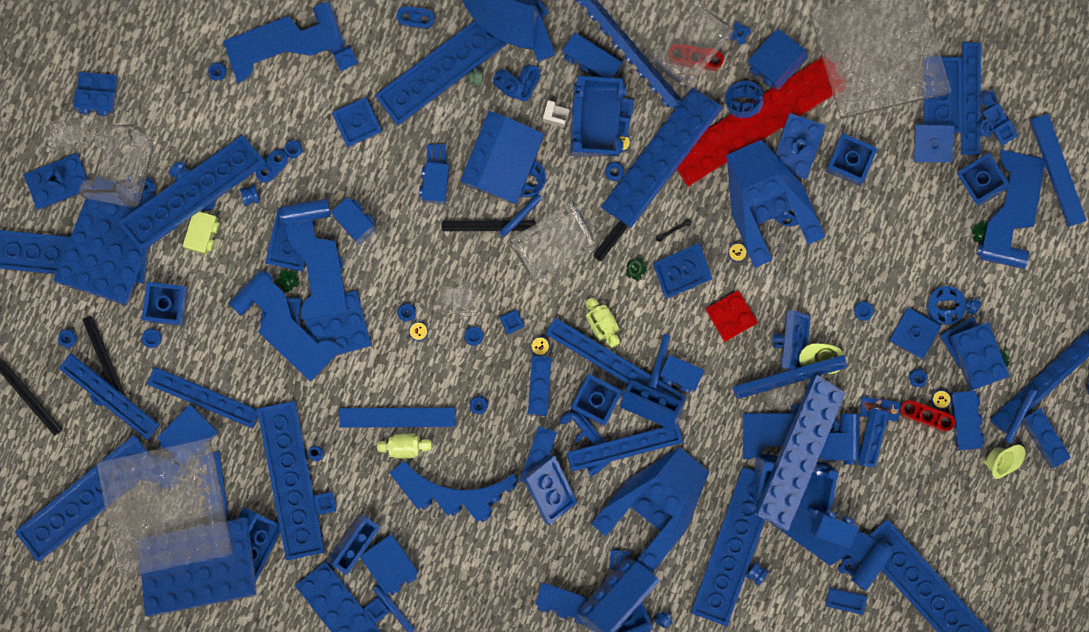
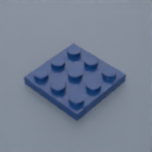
[301,291,372,356]

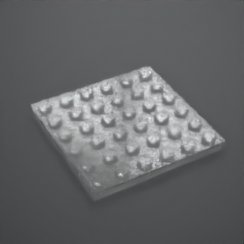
[810,0,951,119]
[97,439,233,578]

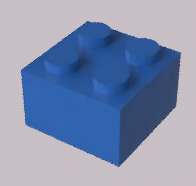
[825,133,878,186]
[957,152,1011,207]
[331,197,376,245]
[142,282,188,327]
[571,374,623,427]

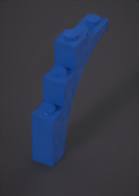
[389,461,518,523]

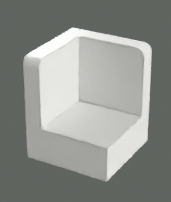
[543,101,569,128]

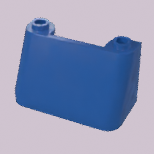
[570,76,626,157]
[753,454,839,518]

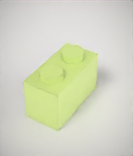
[183,212,220,255]

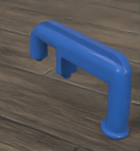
[559,412,610,478]

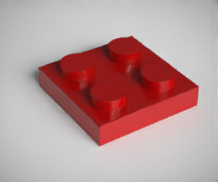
[705,290,758,343]

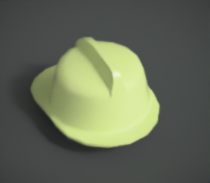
[799,343,844,374]
[983,445,1026,479]

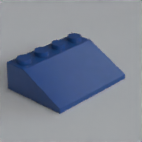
[460,111,545,205]

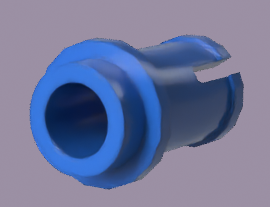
[308,446,324,461]

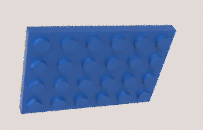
[53,177,155,306]
[137,518,257,617]

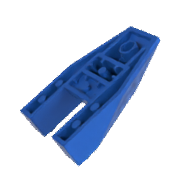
[727,140,825,268]
[591,447,709,573]

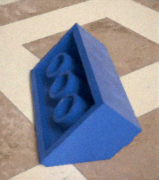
[237,507,281,583]
[576,558,660,632]

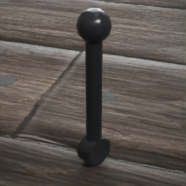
[656,219,691,242]

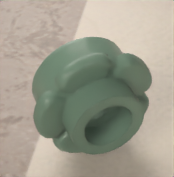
[468,68,482,87]

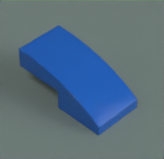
[619,98,635,137]
[981,102,1018,146]

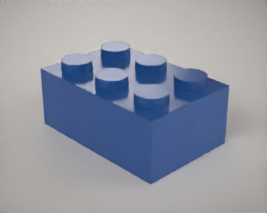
[949,322,1010,391]

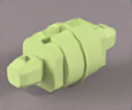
[585,298,620,348]
[377,432,432,459]

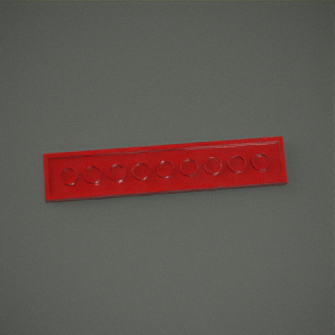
[676,55,847,187]

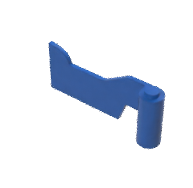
[223,2,345,84]
[976,149,1045,269]
[279,198,348,320]
[228,270,343,382]
[743,413,860,465]
[772,509,894,591]

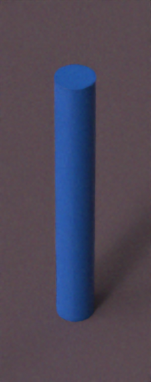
[499,194,542,237]
[648,334,671,389]
[1004,389,1037,444]
[373,585,415,632]

